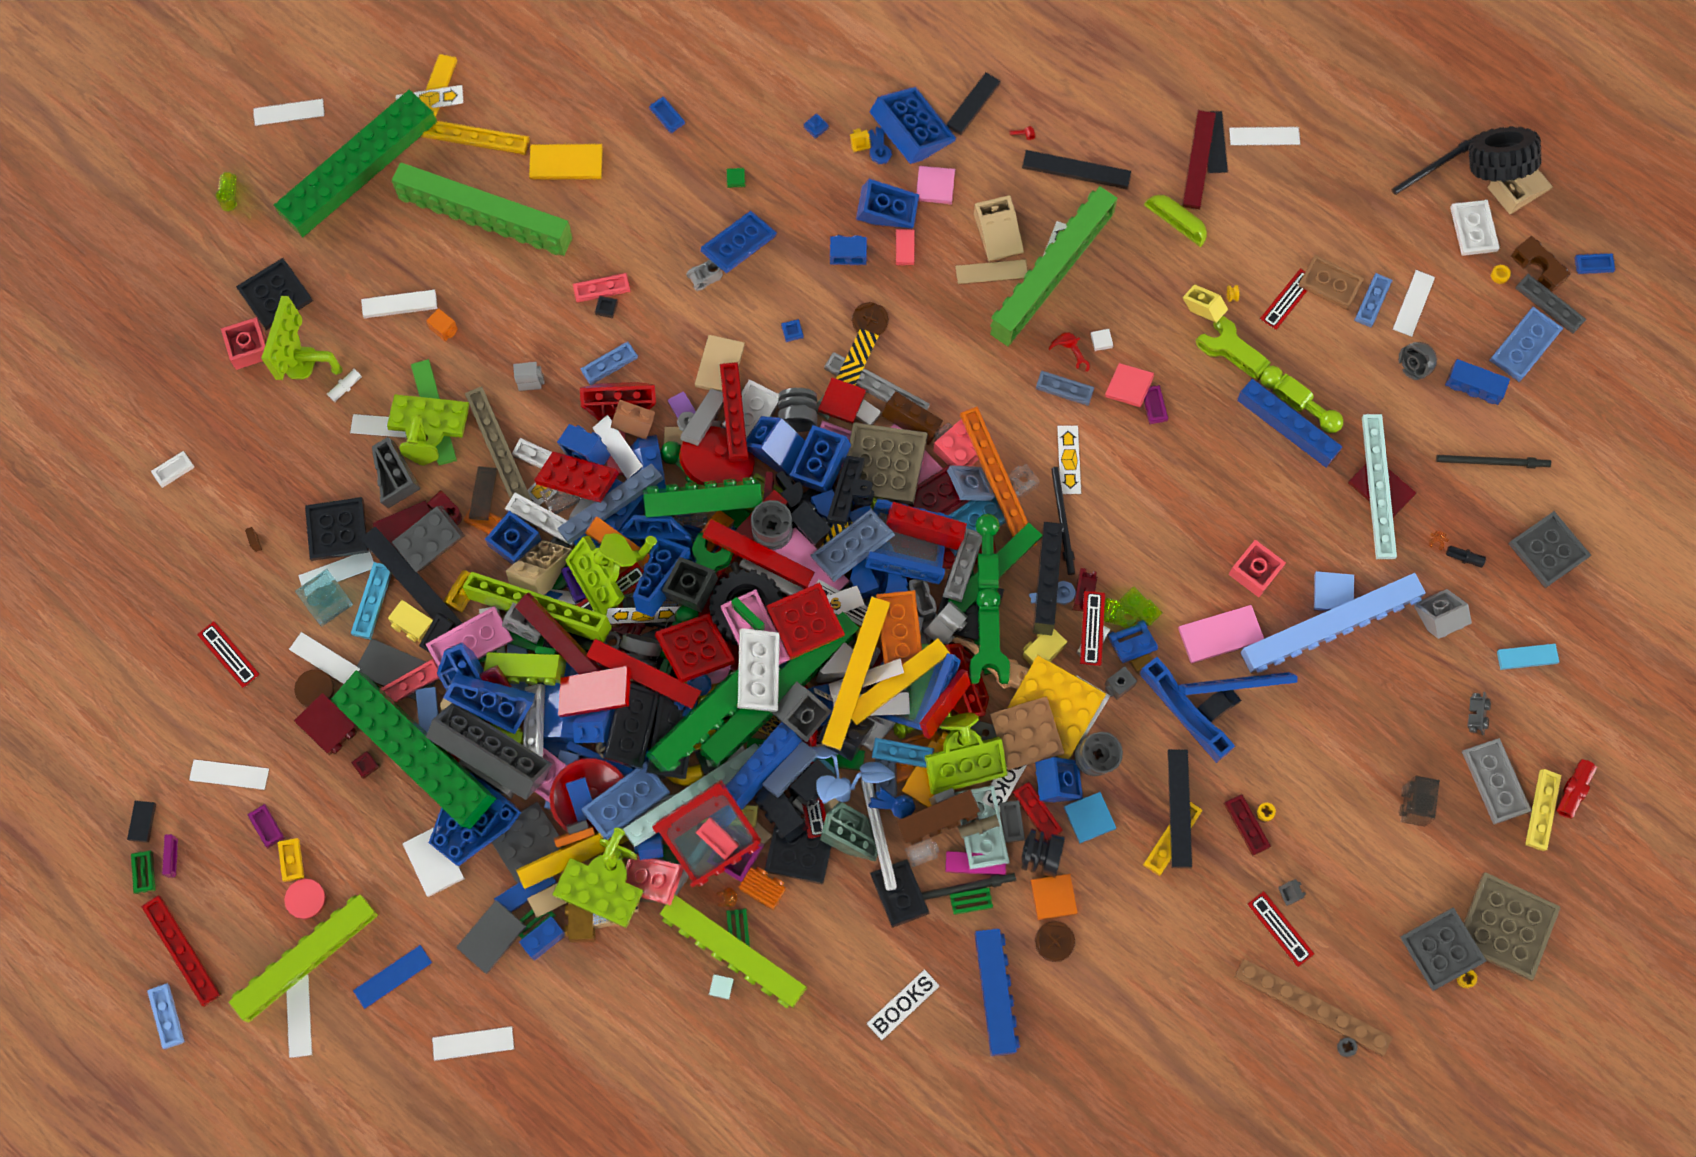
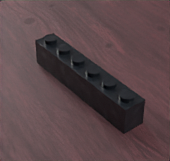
[1033,522,1063,636]

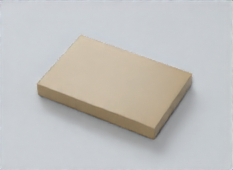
[695,335,745,392]

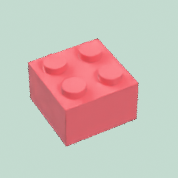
[221,317,267,370]
[933,420,979,466]
[1228,540,1286,598]

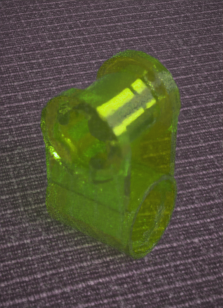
[1104,598,1138,628]

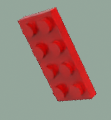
[534,452,619,503]

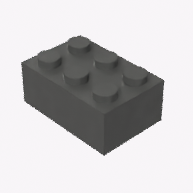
[392,506,465,572]

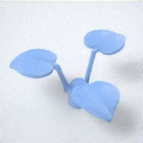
[811,743,895,804]

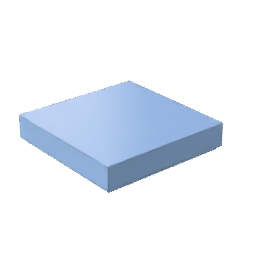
[1314,571,1354,611]

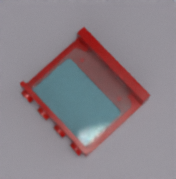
[652,780,761,888]

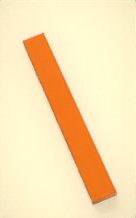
[959,406,1037,547]

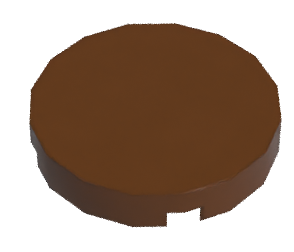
[852,302,889,336]
[294,669,334,707]
[1035,921,1075,962]

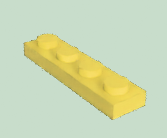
[1525,769,1561,851]

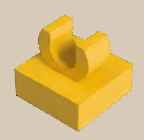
[850,128,870,153]

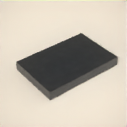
[870,859,929,928]

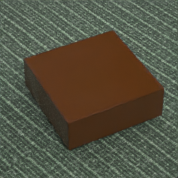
[245,527,262,552]

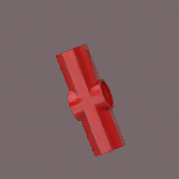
[1556,759,1597,819]

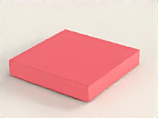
[1105,363,1154,408]

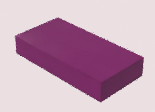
[1144,385,1168,424]
[247,804,285,849]
[162,834,178,878]

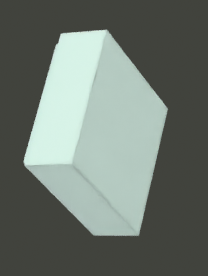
[709,975,734,1000]

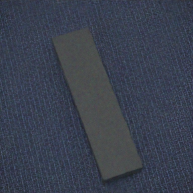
[1515,274,1586,334]

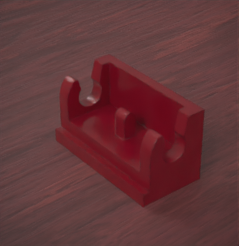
[1072,568,1098,612]

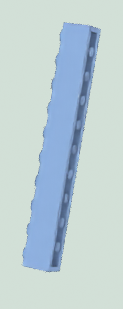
[1240,573,1426,673]

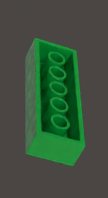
[643,477,762,517]
[646,670,739,772]

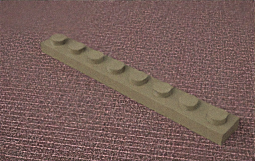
[465,386,532,522]

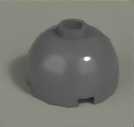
[1398,342,1437,380]

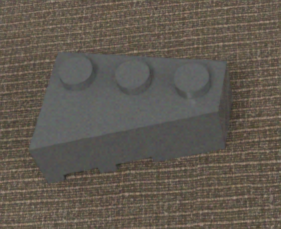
[372,437,421,509]

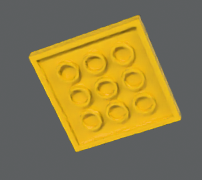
[1007,654,1106,759]

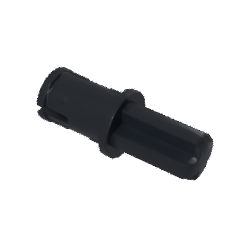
[1446,546,1486,568]

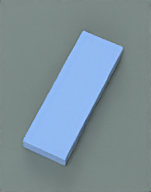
[147,983,185,1049]

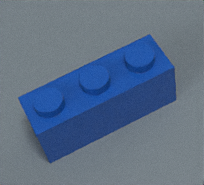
[1445,359,1510,405]

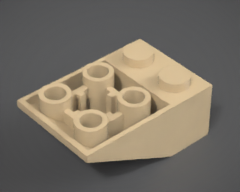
[1488,170,1553,214]
[974,195,1024,261]
[506,540,572,595]

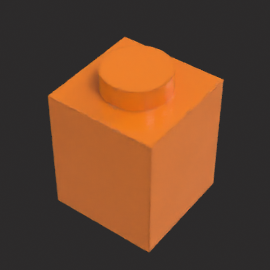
[426,308,458,341]

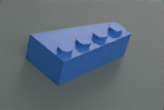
[633,536,692,617]
[444,674,535,734]

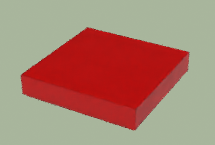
[818,377,866,424]

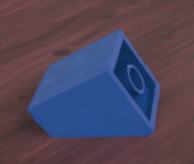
[746,416,805,476]

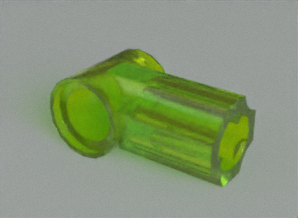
[216,172,237,212]

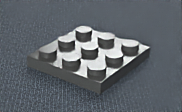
[1508,511,1591,588]
[491,802,566,883]
[1400,907,1487,991]

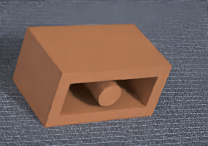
[610,400,655,439]

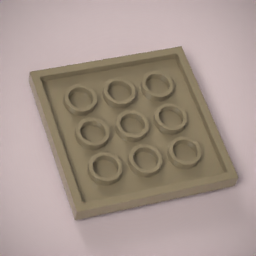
[847,423,928,505]
[1464,872,1561,981]

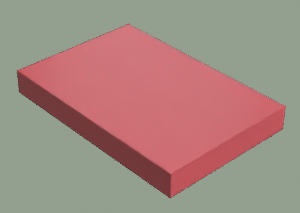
[626,854,684,906]

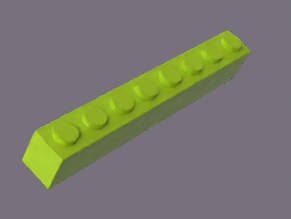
[463,572,612,643]
[229,894,379,1023]
[660,895,808,1008]

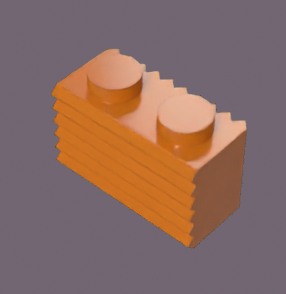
[739,867,786,911]

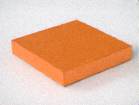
[1030,874,1078,921]

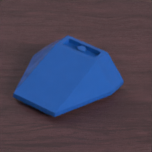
[429,768,522,866]

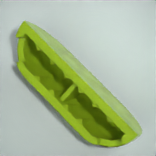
[1144,195,1207,247]

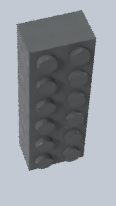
[426,703,552,800]

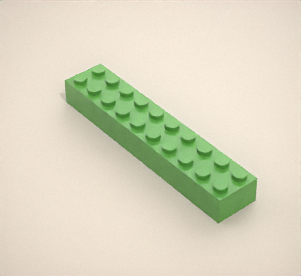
[391,162,573,256]
[990,186,1118,347]

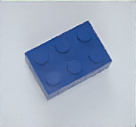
[790,425,851,493]

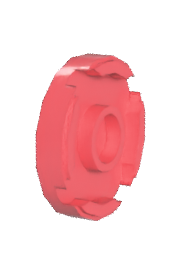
[284,879,326,920]

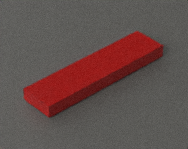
[920,669,971,739]

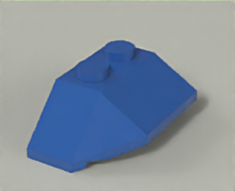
[626,435,666,489]
[619,515,694,551]
[437,643,484,718]

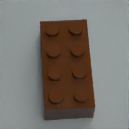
[896,789,981,846]

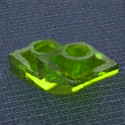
[1119,586,1163,626]

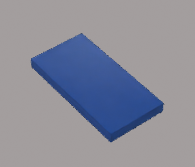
[700,211,777,274]

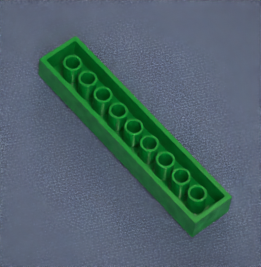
[273,89,437,238]
[700,611,859,769]
[330,670,497,829]

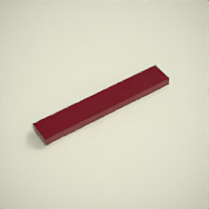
[1182,110,1216,210]
[515,592,603,674]

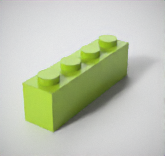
[484,652,567,686]

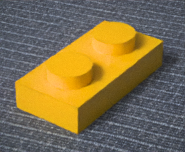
[278,838,304,882]

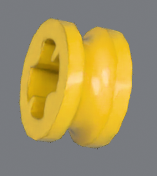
[1227,285,1239,302]
[1256,802,1276,822]
[1457,970,1477,988]

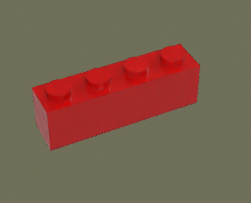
[885,502,967,550]

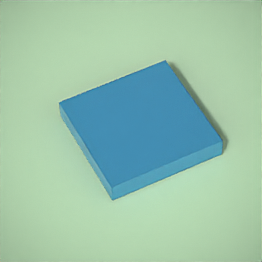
[1064,792,1116,844]

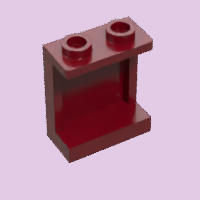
[294,693,358,755]

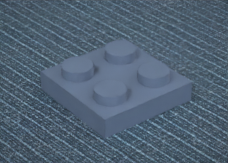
[947,466,995,501]

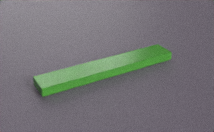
[411,359,457,466]

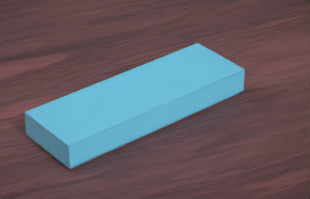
[1497,644,1559,670]

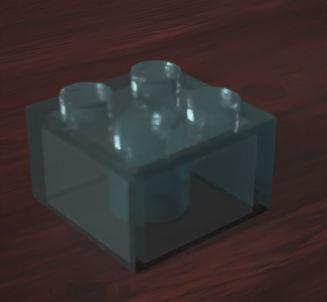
[295,569,354,627]

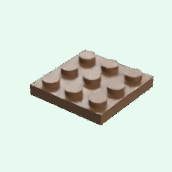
[990,696,1064,770]

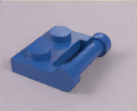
[1107,620,1158,664]

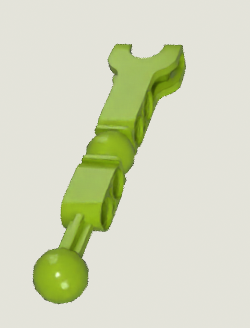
[1196,316,1343,433]

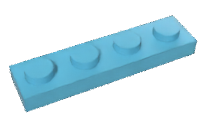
[351,562,392,640]

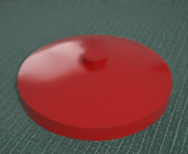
[679,426,754,485]
[550,758,624,833]

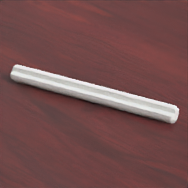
[861,779,897,891]

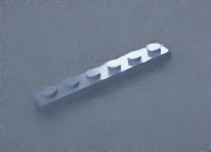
[557,464,663,545]

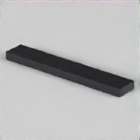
[1022,150,1132,190]
[1167,749,1192,868]

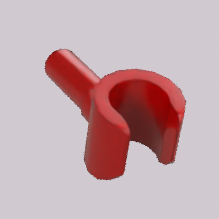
[1010,126,1035,140]

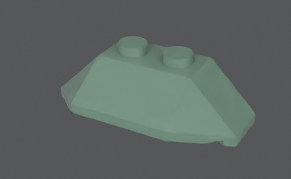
[820,802,878,861]

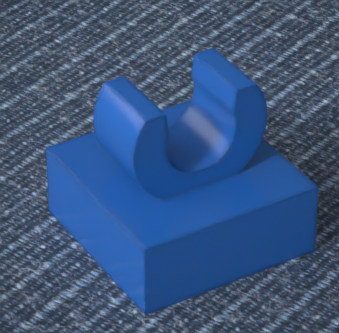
[803,113,829,139]

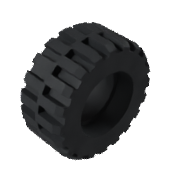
[1469,126,1542,182]
[709,569,783,646]

